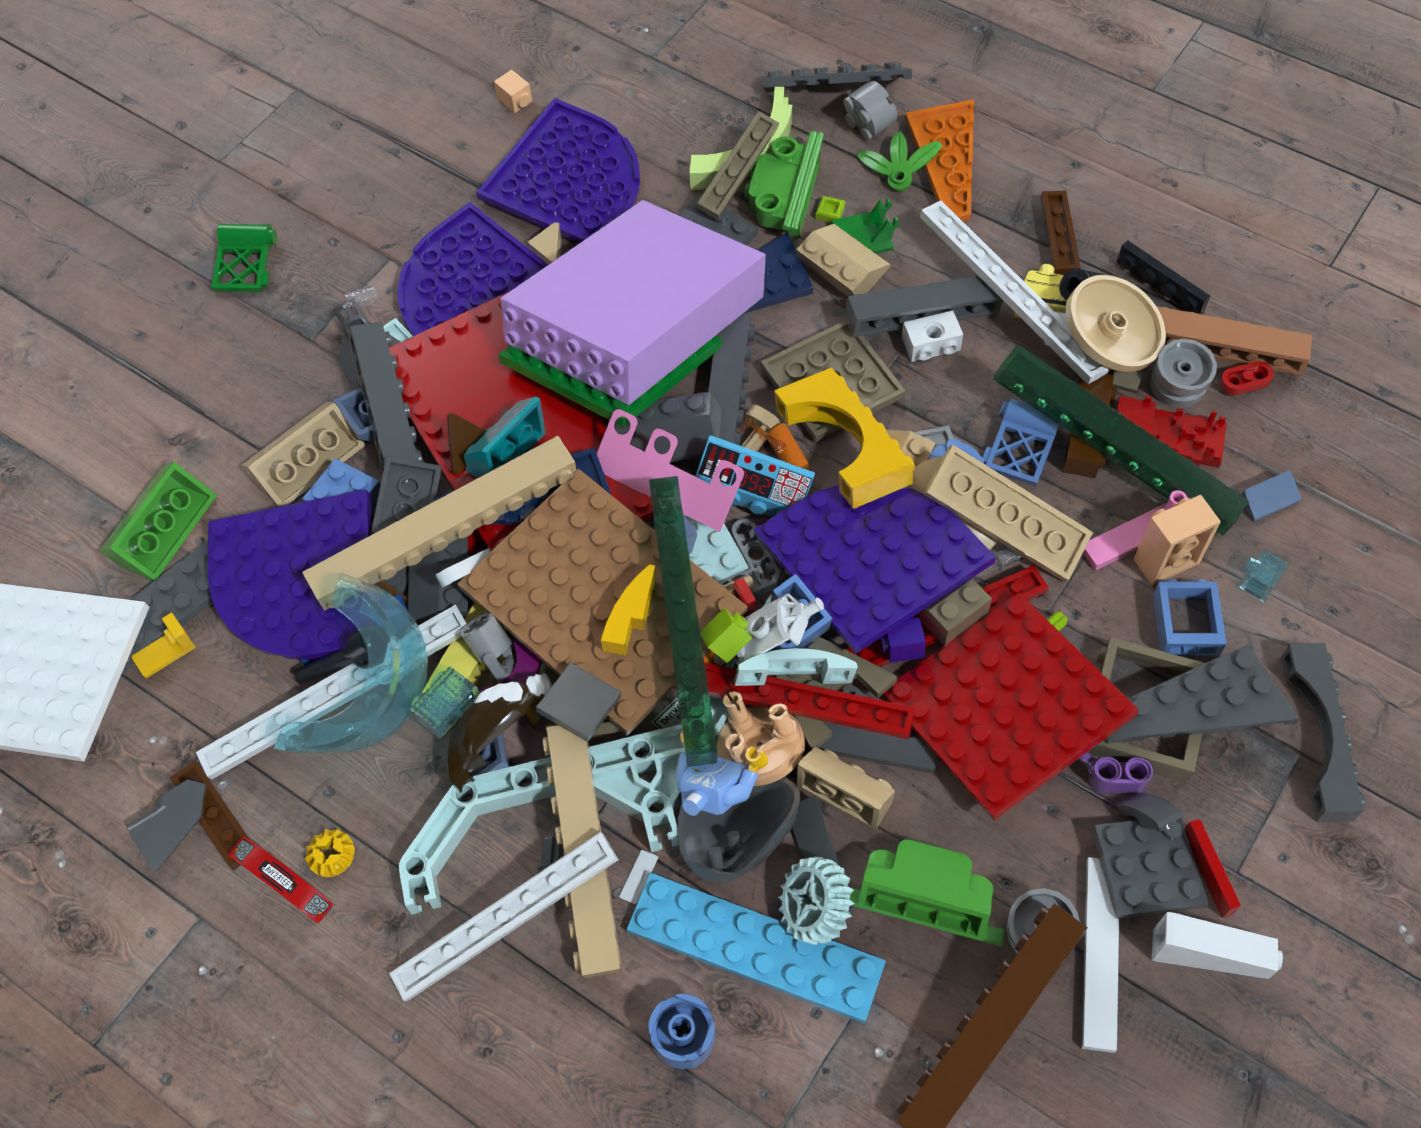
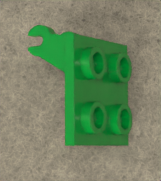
[832,198,900,254]

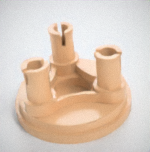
[716,691,805,786]

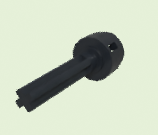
[294,625,389,684]

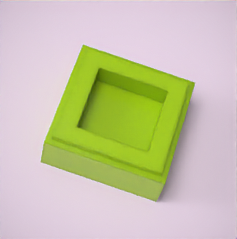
[815,195,846,223]

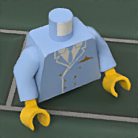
[676,729,768,816]

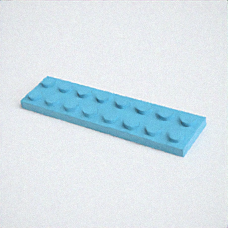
[627,873,886,1024]

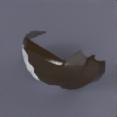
[447,673,552,793]

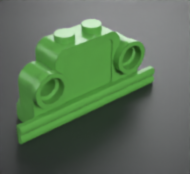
[744,131,824,237]
[850,840,1004,946]

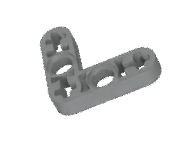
[718,519,780,598]

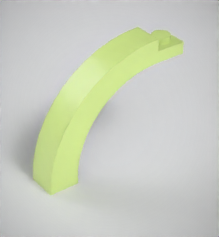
[689,87,792,190]

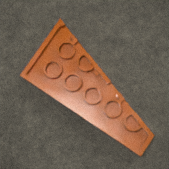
[905,99,974,222]

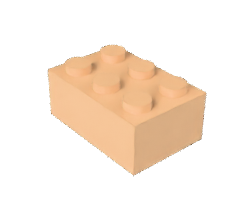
[1133,495,1221,586]

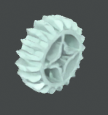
[777,857,855,945]

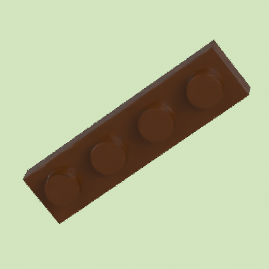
[1040,190,1081,275]
[170,760,250,871]

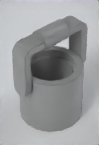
[460,612,516,681]

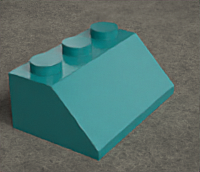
[464,396,546,478]

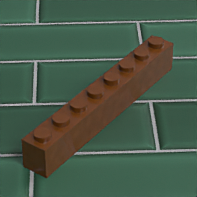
[897,903,1088,1128]

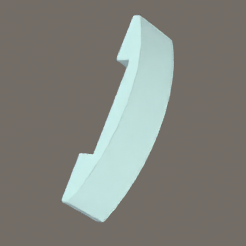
[734,648,858,686]

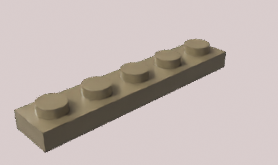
[697,111,779,220]

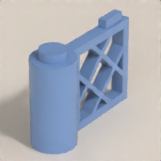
[982,398,1063,486]

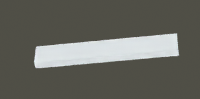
[1082,857,1119,1053]

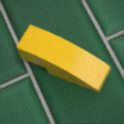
[601,564,656,656]

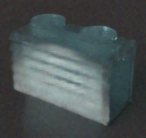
[409,666,479,739]

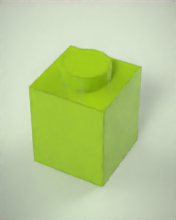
[700,608,752,663]

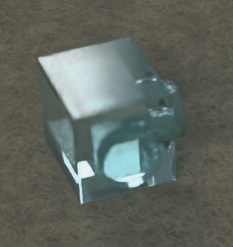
[1240,550,1289,602]

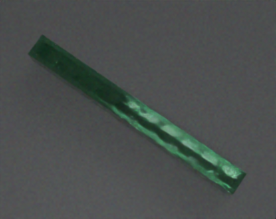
[992,344,1249,536]
[649,476,717,767]

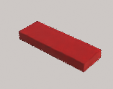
[1185,819,1241,918]

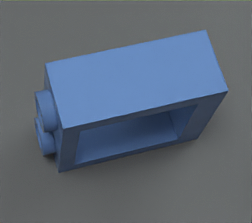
[1153,579,1227,656]

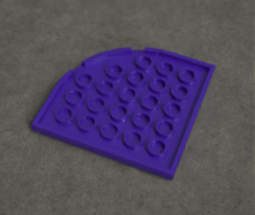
[476,98,640,244]
[398,202,548,336]
[754,485,996,654]
[208,489,375,659]

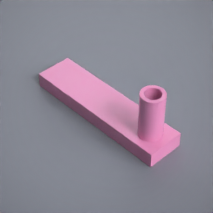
[1082,491,1187,571]

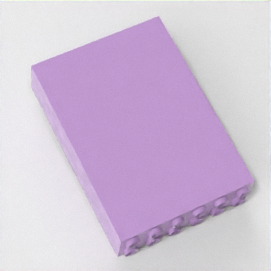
[501,200,766,405]

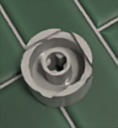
[843,81,897,141]

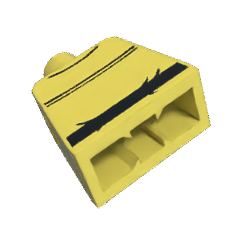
[1014,264,1067,318]

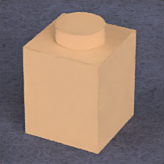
[494,70,532,113]

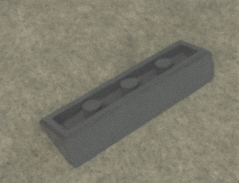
[792,795,854,916]

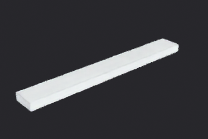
[389,832,619,1001]

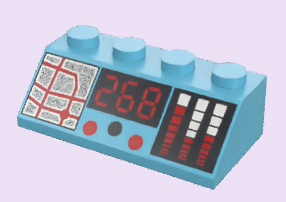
[696,435,815,517]

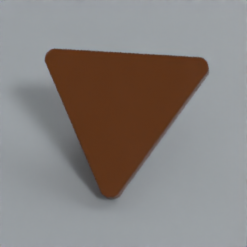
[447,413,486,474]

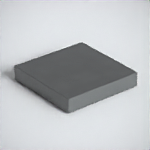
[536,663,621,742]

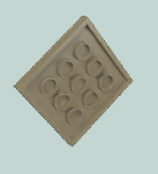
[761,319,906,442]

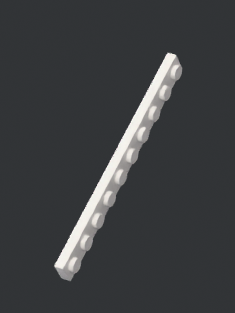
[920,201,1110,384]
[196,605,467,780]

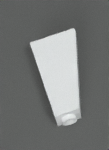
[1152,912,1283,979]

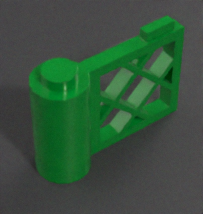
[211,224,277,292]

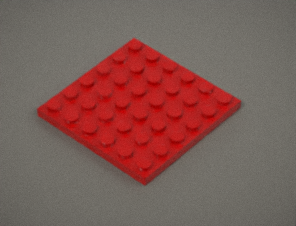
[882,593,1138,821]

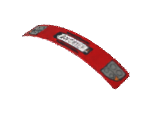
[228,836,333,923]

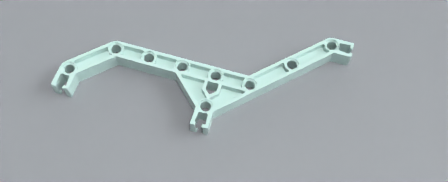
[399,594,774,915]

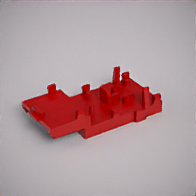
[1112,396,1227,468]

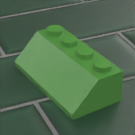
[99,462,217,581]

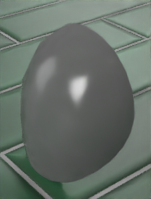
[678,777,800,883]

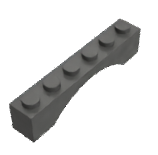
[1281,643,1365,822]

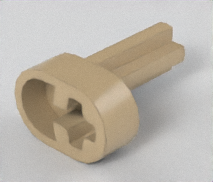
[742,405,782,452]

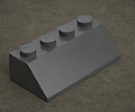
[608,391,721,462]
[408,537,468,626]

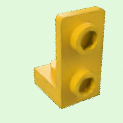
[132,612,196,678]

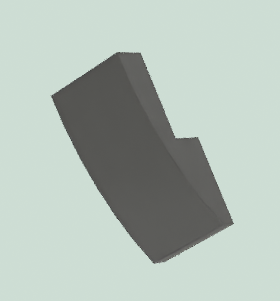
[1116,792,1184,832]

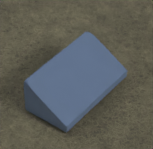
[1238,471,1302,522]

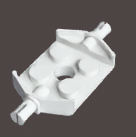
[714,593,824,666]

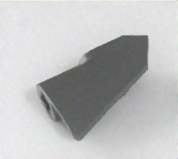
[126,779,206,872]

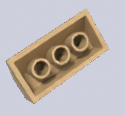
[241,402,366,507]

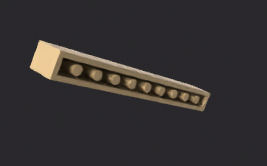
[302,436,576,611]

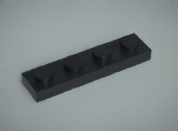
[1117,240,1211,315]

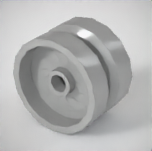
[1148,339,1217,408]
[1006,888,1079,955]

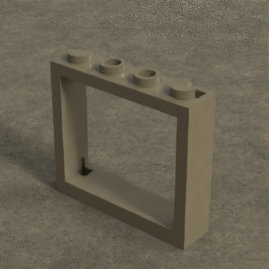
[1088,637,1205,783]

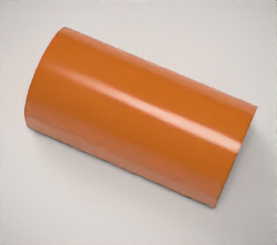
[767,423,810,471]

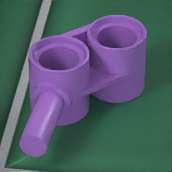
[1078,752,1153,794]

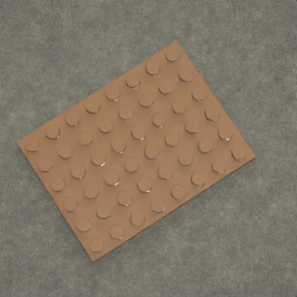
[457,469,748,735]

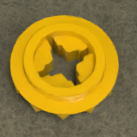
[305,829,355,877]

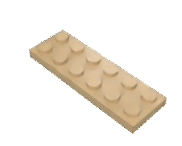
[923,445,1093,582]

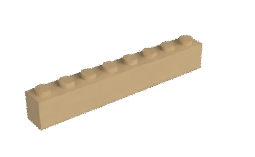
[543,725,622,978]

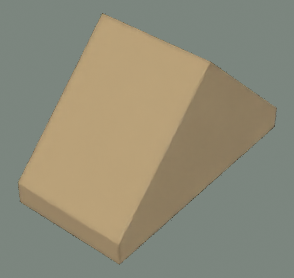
[528,223,562,265]

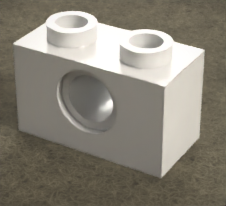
[902,311,963,362]

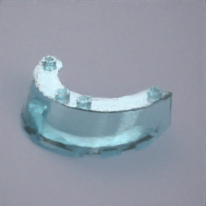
[274,573,428,754]

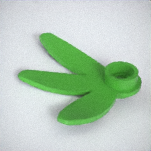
[857,132,942,192]

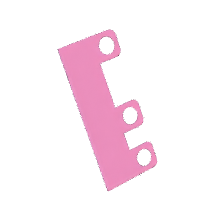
[597,409,744,532]

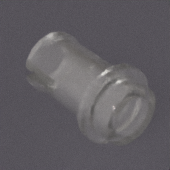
[345,284,379,309]

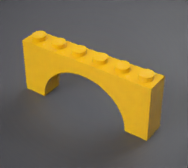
[774,367,915,509]

